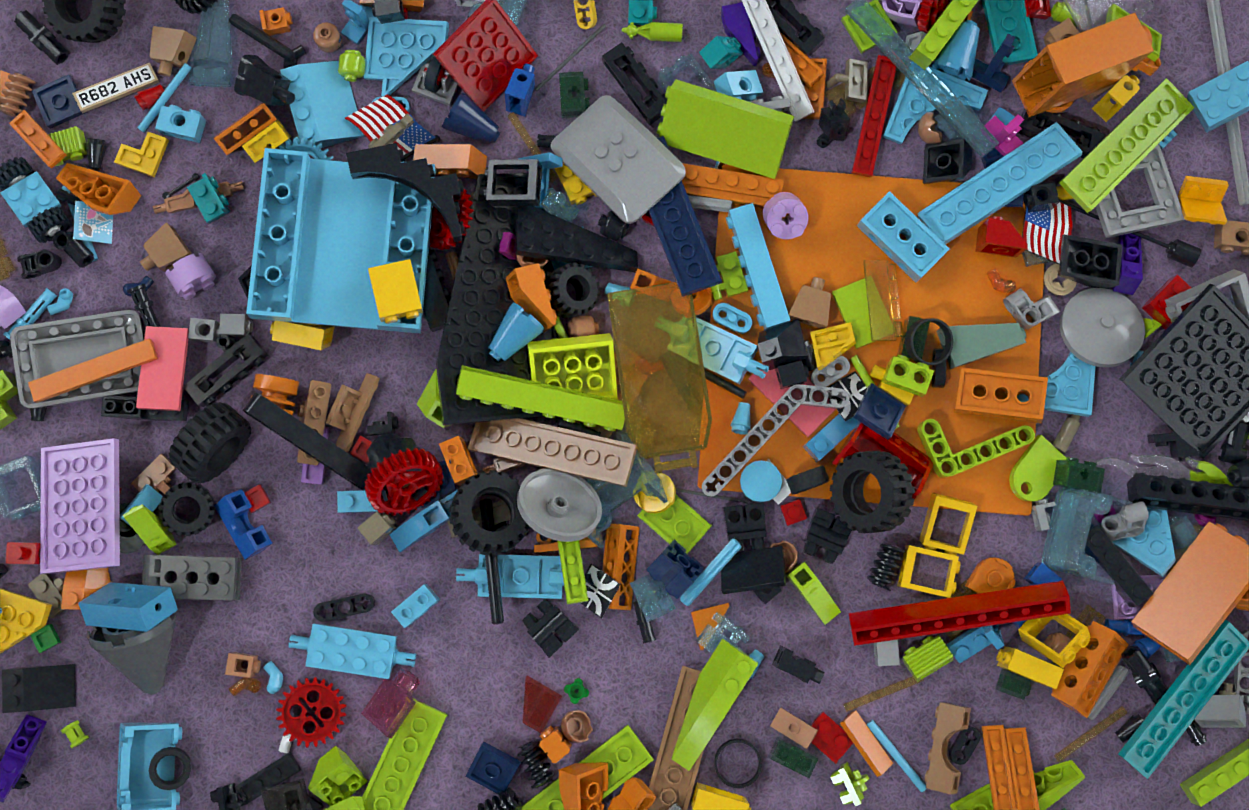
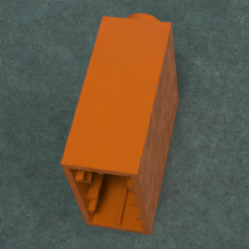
[1012,13,1154,117]

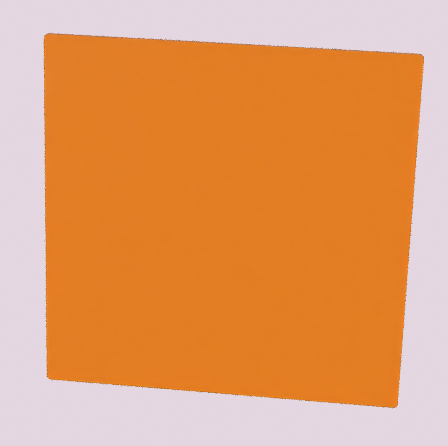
[697,164,1045,516]

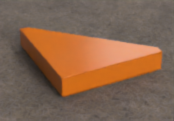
[691,603,729,650]

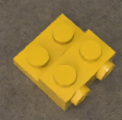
[554,163,598,205]

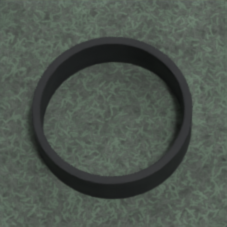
[905,318,953,365]
[714,739,762,788]

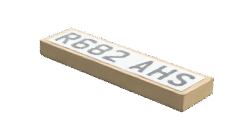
[72,62,159,113]

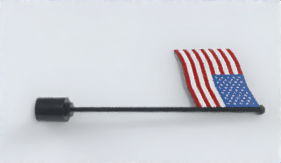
[345,95,441,159]
[1022,195,1201,268]

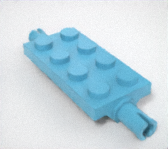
[655,316,769,385]
[456,554,564,599]
[289,623,417,679]

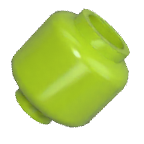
[338,50,365,82]

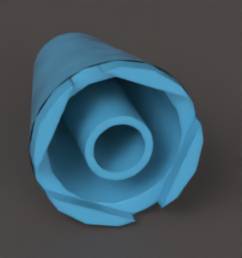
[932,20,980,81]
[489,302,545,362]

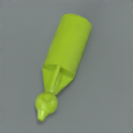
[622,22,683,42]

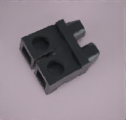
[722,503,767,551]
[803,508,852,564]
[522,599,579,658]
[772,645,825,684]

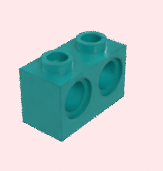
[699,36,743,69]

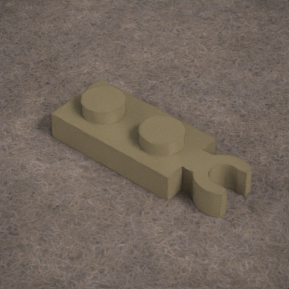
[368,113,414,148]

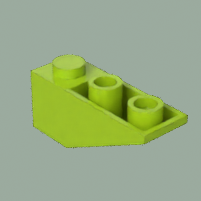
[123,504,177,555]
[785,562,841,625]

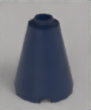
[442,92,500,144]

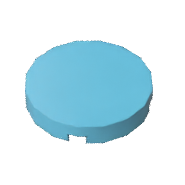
[740,460,782,503]

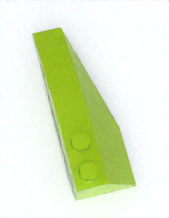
[671,638,759,771]
[950,760,1085,810]

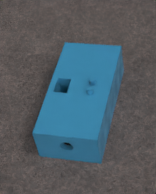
[78,582,178,632]

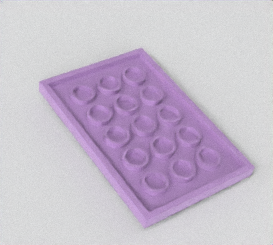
[40,438,120,574]

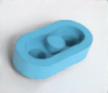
[712,303,752,334]

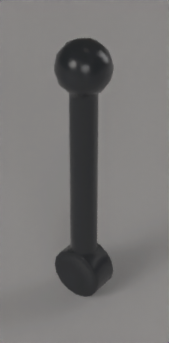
[162,173,200,199]

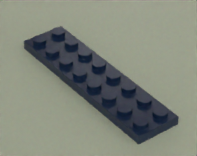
[648,136,722,297]

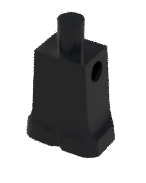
[234,55,295,106]

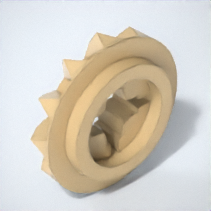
[1043,264,1077,296]

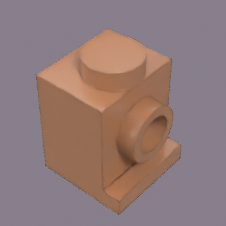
[225,652,261,678]

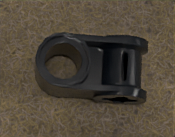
[17,250,62,279]

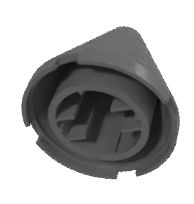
[87,612,177,695]

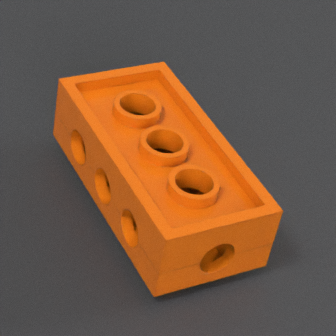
[955,368,1048,423]
[1051,621,1129,718]

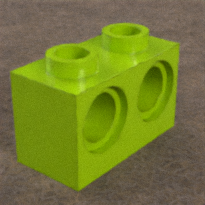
[882,355,934,397]

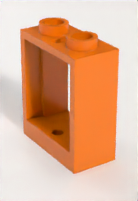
[439,436,478,486]

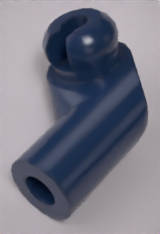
[123,276,154,296]

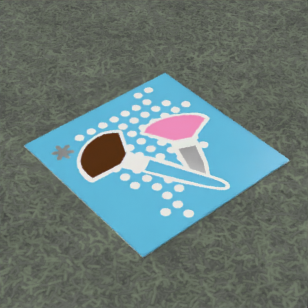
[73,201,113,244]

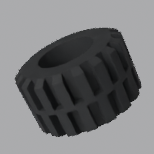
[544,263,600,318]
[159,482,215,536]

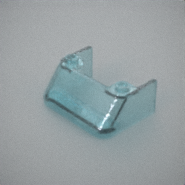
[585,449,668,549]
[1042,488,1132,585]

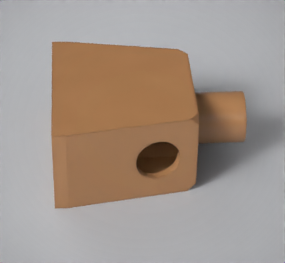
[149,26,197,77]
[140,222,192,272]
[788,277,831,329]

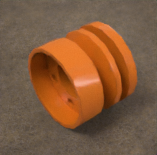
[251,374,300,416]

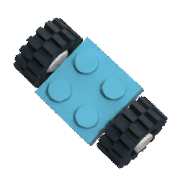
[0,157,71,243]

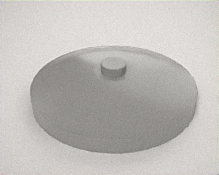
[1060,288,1145,367]
[517,468,602,542]

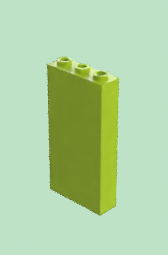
[657,79,794,179]

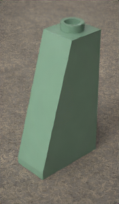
[936,323,1026,369]

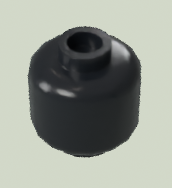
[597,211,629,241]

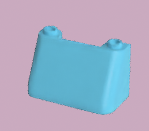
[117,723,182,810]

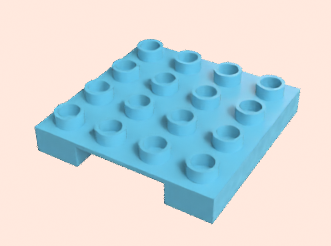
[246,148,436,334]

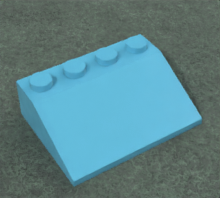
[280,61,365,148]

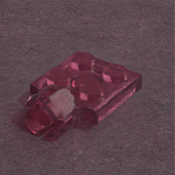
[361,669,420,739]

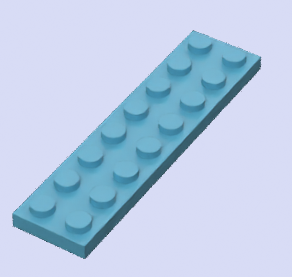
[918,122,1082,245]

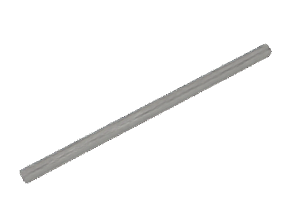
[1206,0,1249,206]

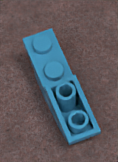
[389,490,457,553]

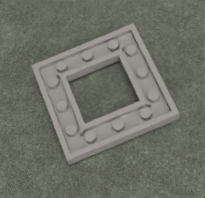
[1096,145,1185,238]

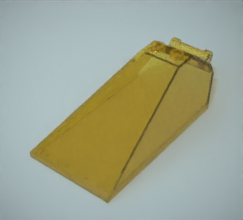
[607,282,712,474]

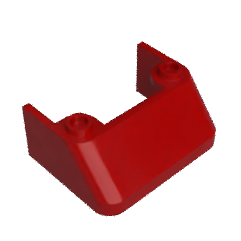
[832,422,933,499]

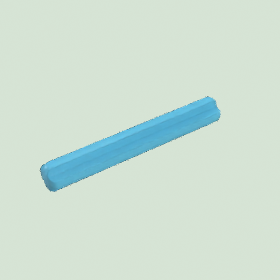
[680,539,741,606]

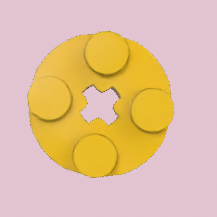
[633,471,676,514]

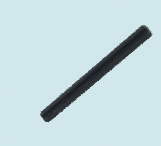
[480,499,504,625]

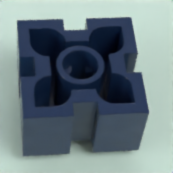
[646,539,705,599]

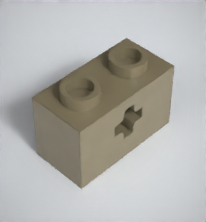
[357,511,397,545]

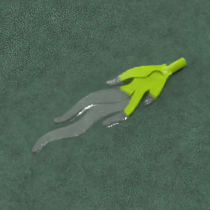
[1096,452,1238,487]

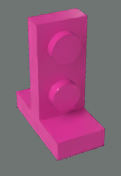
[979,114,1024,156]

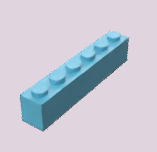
[726,203,790,330]

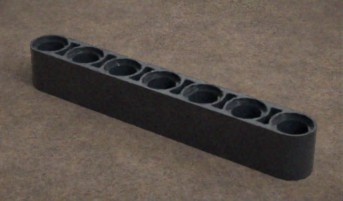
[243,392,370,491]

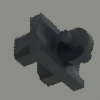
[210,783,246,810]

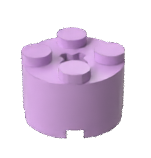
[763,192,808,239]
[165,253,216,300]

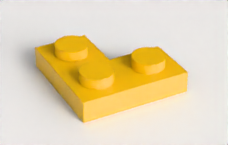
[114,132,169,177]

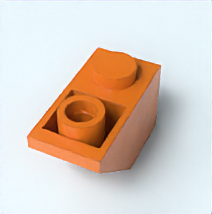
[630,268,676,302]

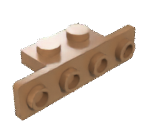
[325,373,380,453]
[297,380,331,465]

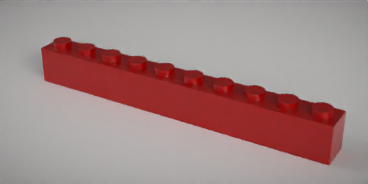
[848,581,1071,646]

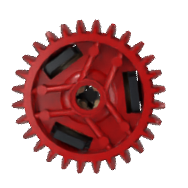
[364,433,444,516]

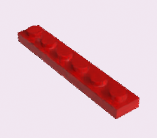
[851,55,898,178]

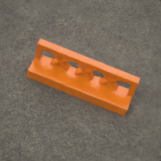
[602,523,639,610]

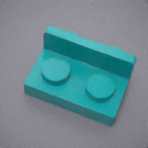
[628,0,657,25]
[187,173,230,224]

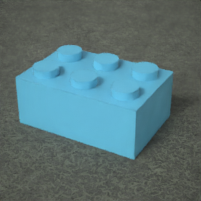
[1187,61,1249,133]

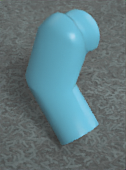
[46,288,73,316]
[263,661,283,694]

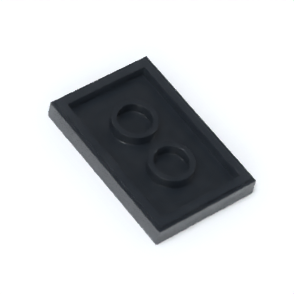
[721,546,786,594]

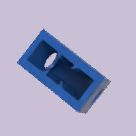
[505,64,535,117]

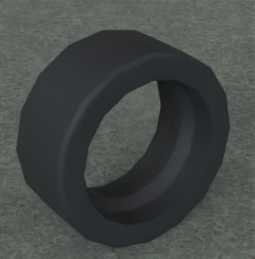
[786,466,830,495]
[148,747,191,790]

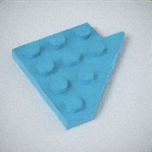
[364,17,449,97]

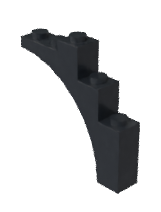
[346,143,465,243]

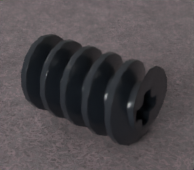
[867,544,906,591]
[517,739,555,789]
[477,787,522,810]

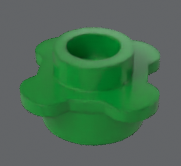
[564,678,589,704]

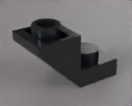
[1147,432,1199,461]

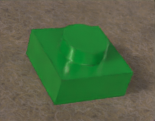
[30,624,62,653]

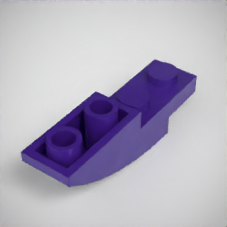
[0,714,47,803]

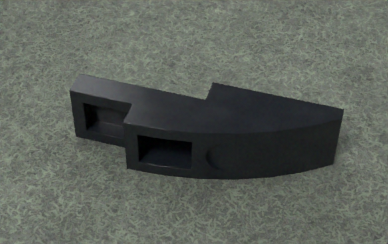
[101,396,189,421]

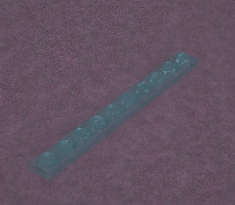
[845,0,999,158]

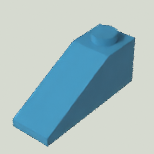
[803,413,859,462]

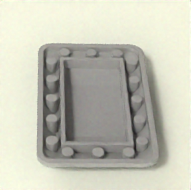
[551,95,686,224]
[10,310,144,408]

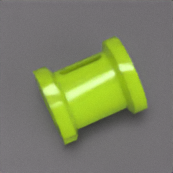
[61,720,89,749]

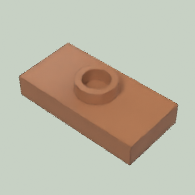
[770,708,818,749]

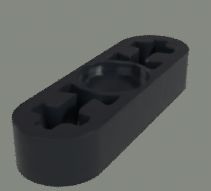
[313,593,375,622]

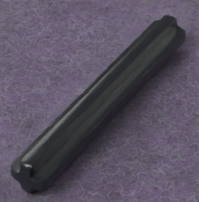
[229,14,295,61]

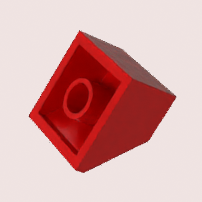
[975,216,1028,258]

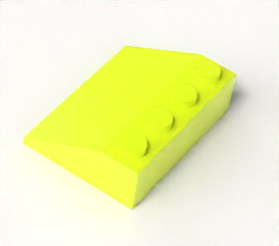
[527,333,618,400]

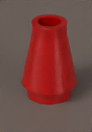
[134,84,165,111]

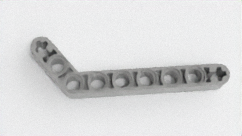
[702,384,850,497]

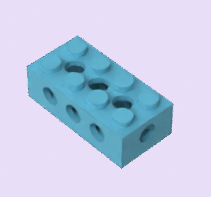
[857,191,950,283]

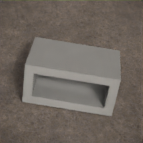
[1194,695,1246,728]

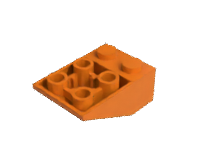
[506,263,557,333]

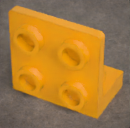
[1178,176,1229,225]

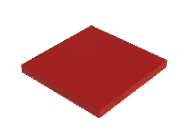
[433,0,538,111]

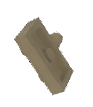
[825,58,868,103]
[27,574,65,618]

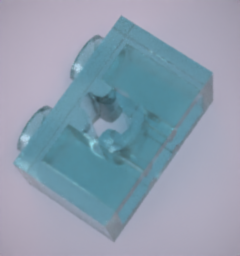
[630,574,676,622]

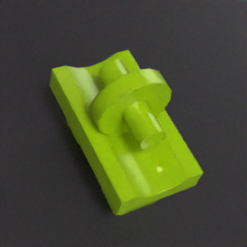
[830,762,869,806]

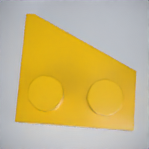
[810,322,856,371]

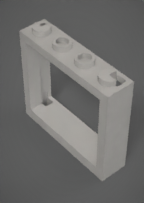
[1165,269,1249,323]

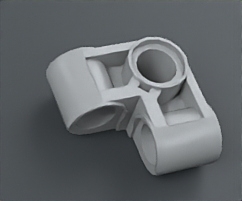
[1003,288,1060,330]
[1100,501,1149,542]

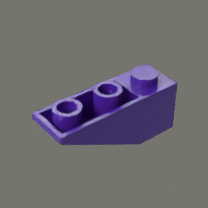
[720,2,760,66]
[1113,233,1143,295]

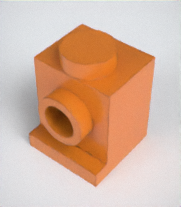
[259,7,293,36]

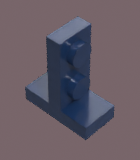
[972,34,1015,93]

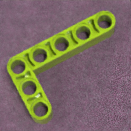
[917,419,1035,478]

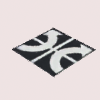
[828,371,867,422]
[581,563,621,619]

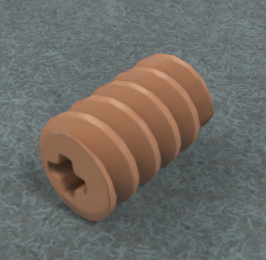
[0,73,36,117]

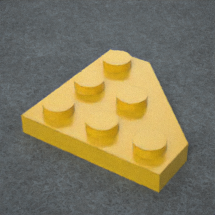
[0,588,52,654]

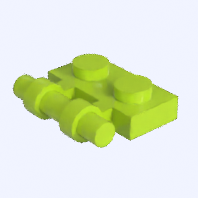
[710,251,748,301]

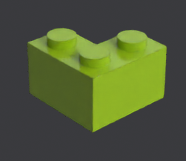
[0,370,18,430]

